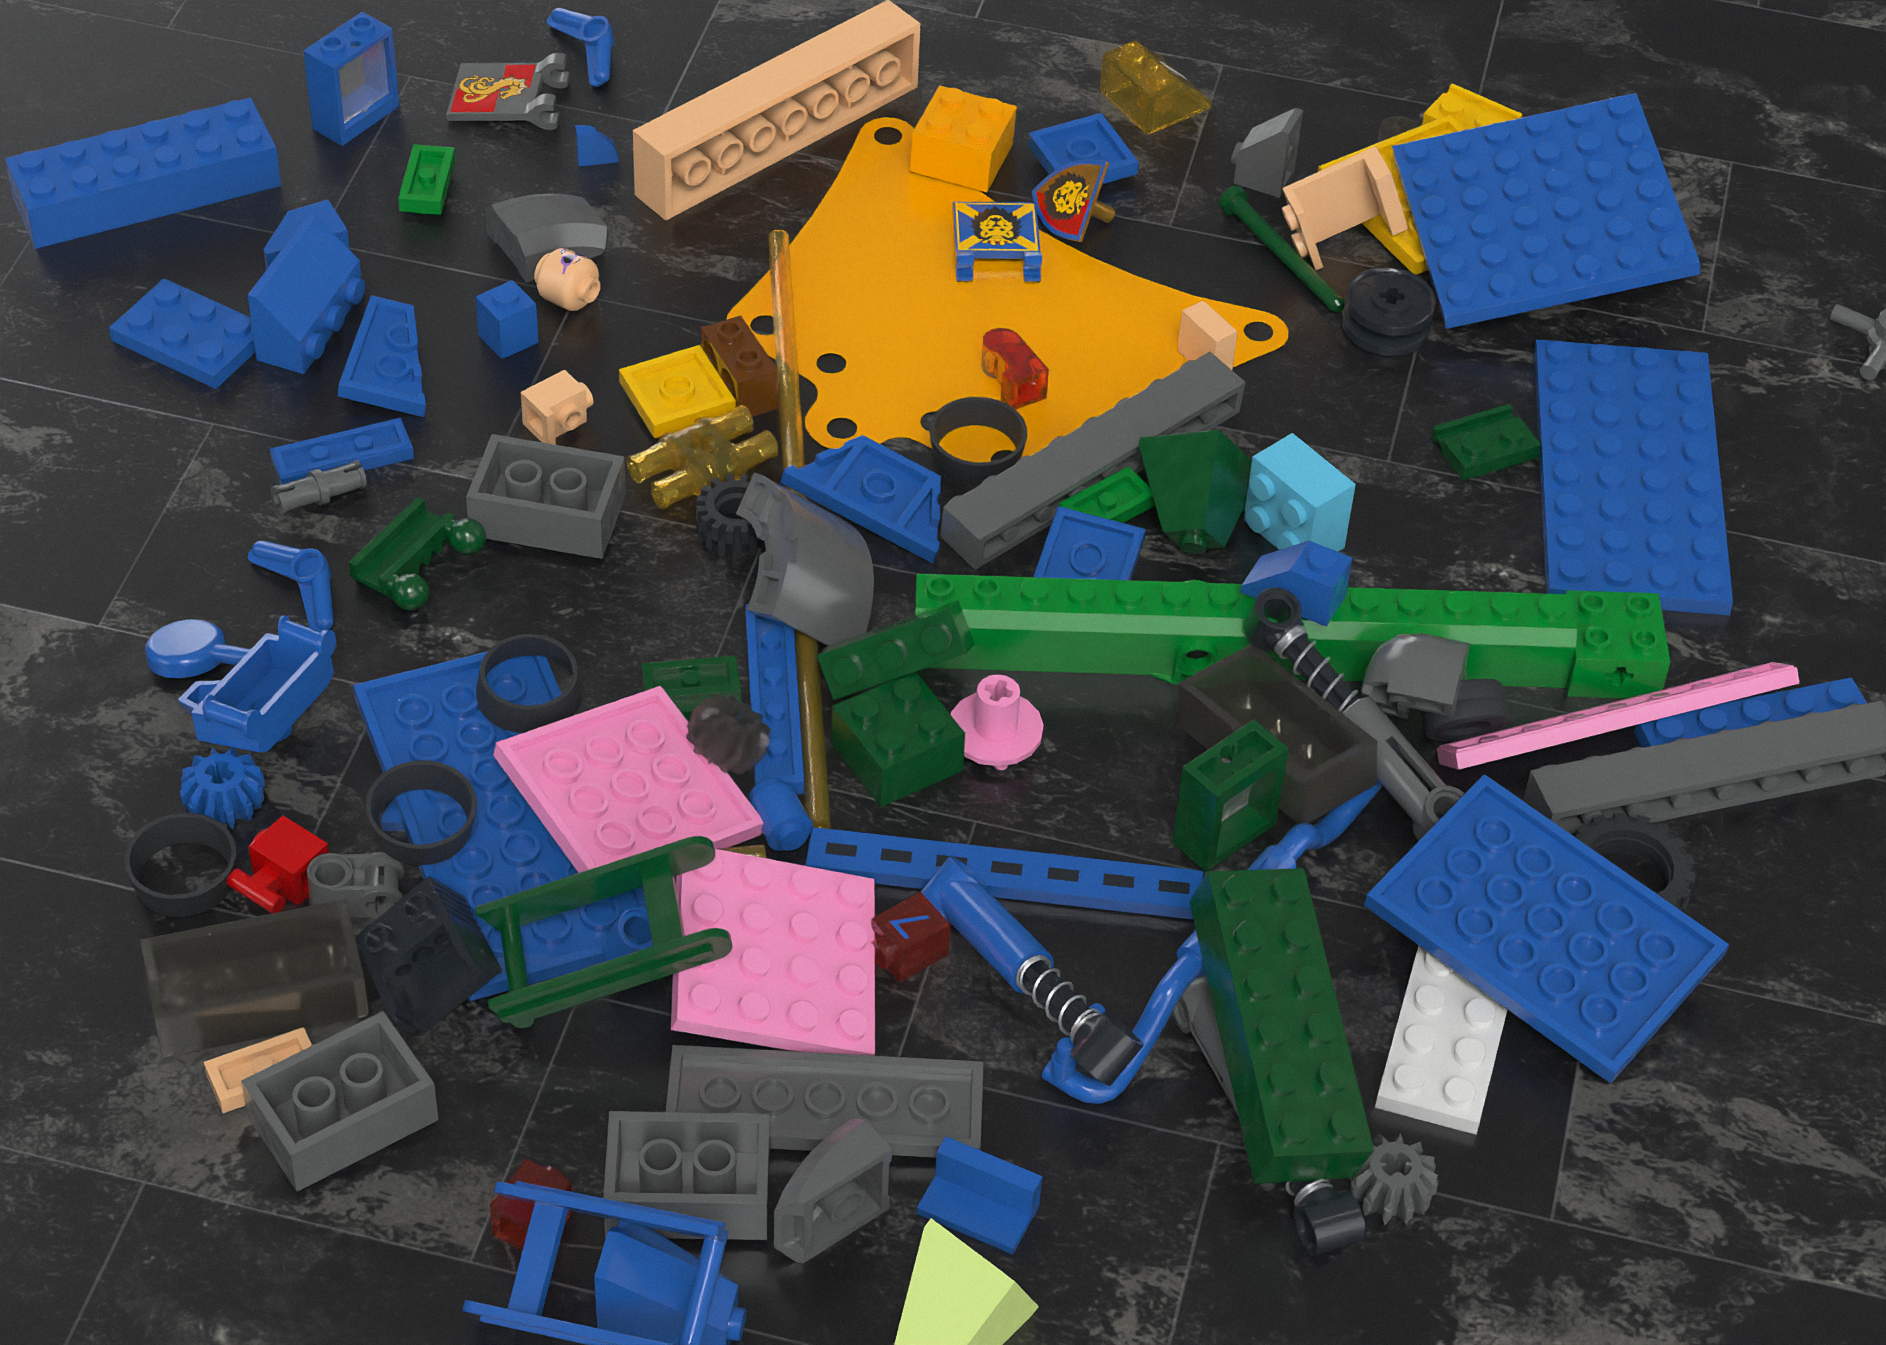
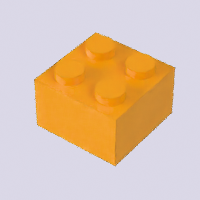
[909,85,1017,192]

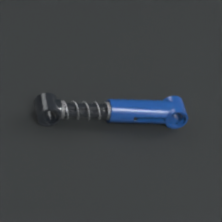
[918,856,1144,1086]

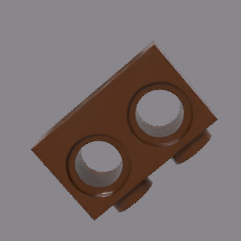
[701,315,778,421]

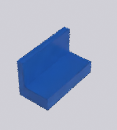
[916,1136,1043,1254]

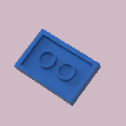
[109,278,255,389]

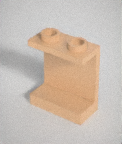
[1281,146,1408,270]

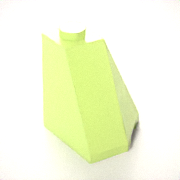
[894,1218,1039,1345]

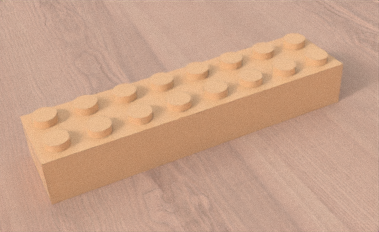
[633,0,920,220]

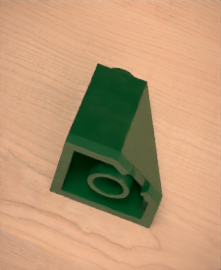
[1139,430,1252,554]

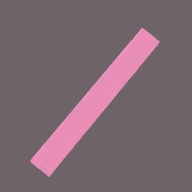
[1436,662,1799,769]

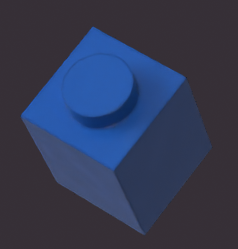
[475,280,539,359]

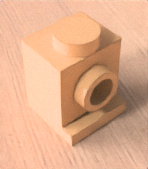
[521,370,593,445]

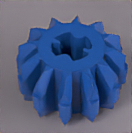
[180,747,265,830]

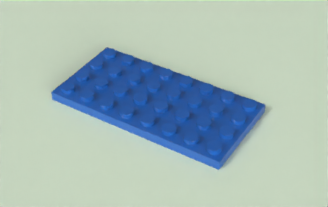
[1533,340,1733,616]
[353,651,647,1001]

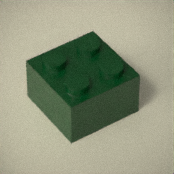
[831,672,965,807]

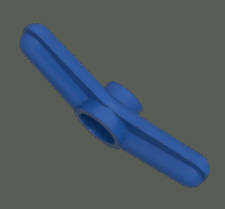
[547,8,615,87]
[248,541,334,632]

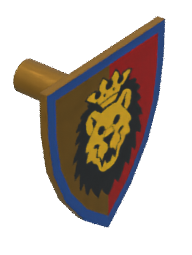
[1031,159,1115,242]

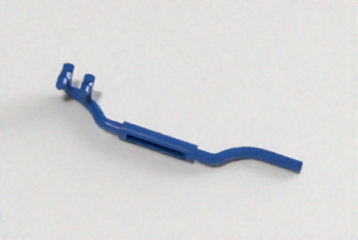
[1042,768,1383,1104]

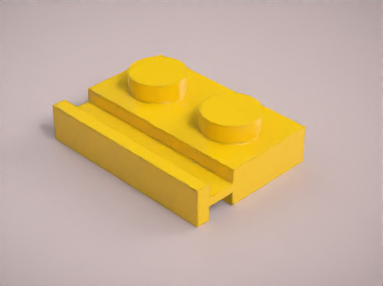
[1422,83,1523,130]

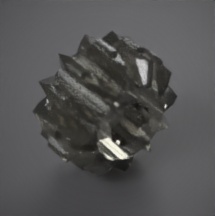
[686,693,771,775]

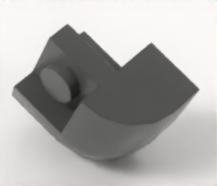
[1359,633,1471,719]

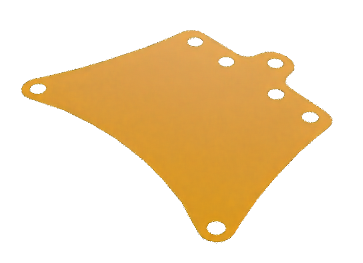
[727,117,1288,462]

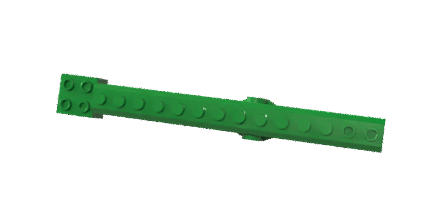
[914,574,1670,699]

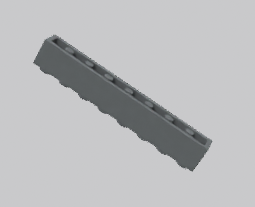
[940,352,1246,570]
[1523,700,1886,836]

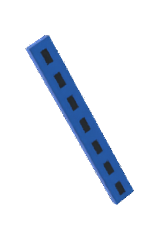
[806,827,1204,920]

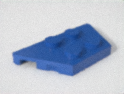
[781,435,941,564]

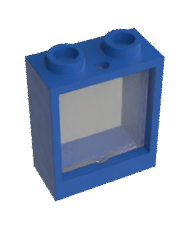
[303,11,399,146]

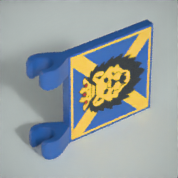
[953,202,1042,282]

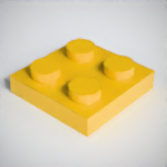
[619,345,736,438]

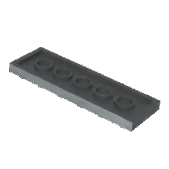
[665,1045,984,1158]

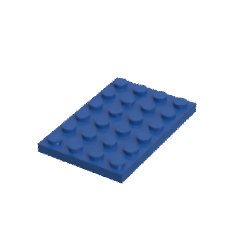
[1364,774,1729,1083]

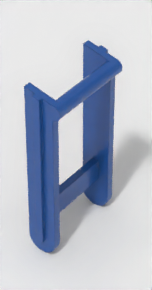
[462,1181,729,1345]

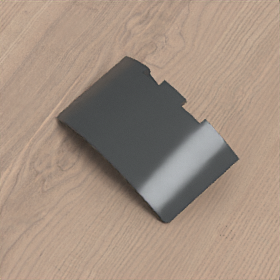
[736,473,874,646]

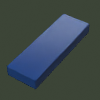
[270,418,414,485]

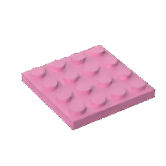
[493,686,764,873]
[671,849,875,1056]

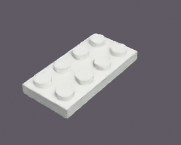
[1375,946,1507,1135]

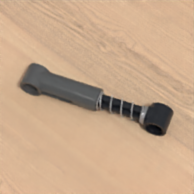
[1244,588,1465,841]
[1172,976,1366,1256]

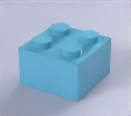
[1244,433,1356,552]

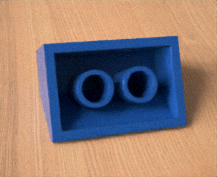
[248,214,365,374]

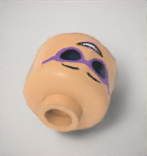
[534,248,600,311]

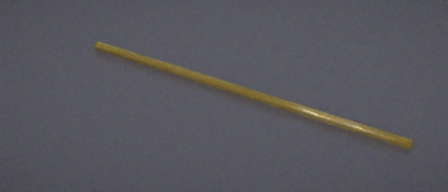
[768,230,831,832]

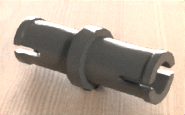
[270,460,367,514]

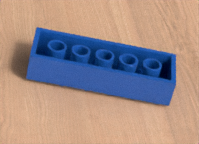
[5,97,281,249]

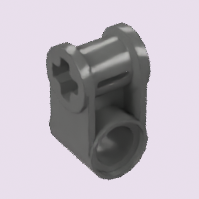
[307,852,405,920]

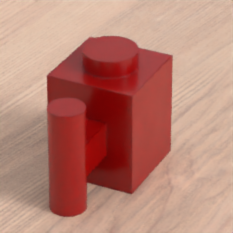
[227,815,329,915]

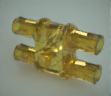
[626,405,778,509]

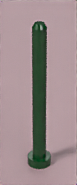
[1218,186,1345,313]

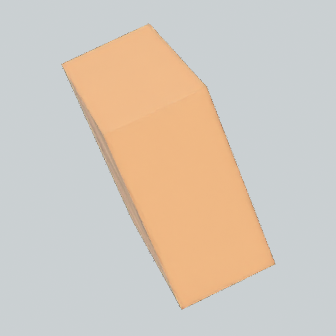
[1177,301,1237,370]

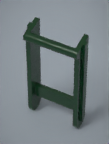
[475,836,733,1028]

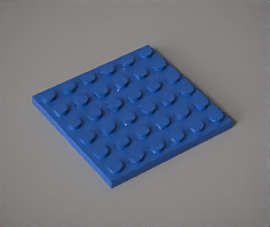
[1392,93,1700,329]

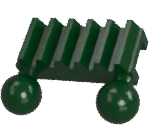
[349,497,486,611]

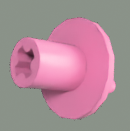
[951,674,1044,770]

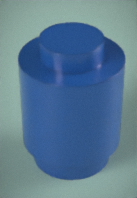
[749,778,813,851]

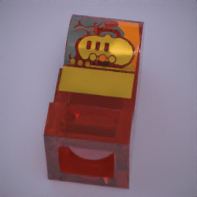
[981,328,1049,410]

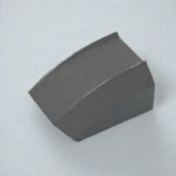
[485,193,608,283]
[774,1118,892,1263]

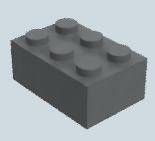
[466,434,626,559]
[241,1011,438,1192]
[603,1111,770,1240]

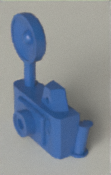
[145,615,336,753]

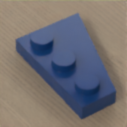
[337,295,426,417]

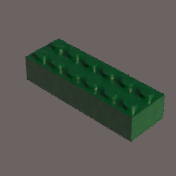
[1189,868,1374,1184]

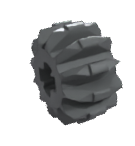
[1348,1133,1439,1225]

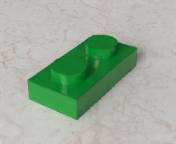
[398,144,456,215]
[1058,466,1155,523]

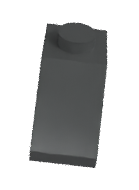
[1231,108,1303,198]

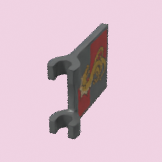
[446,53,570,130]

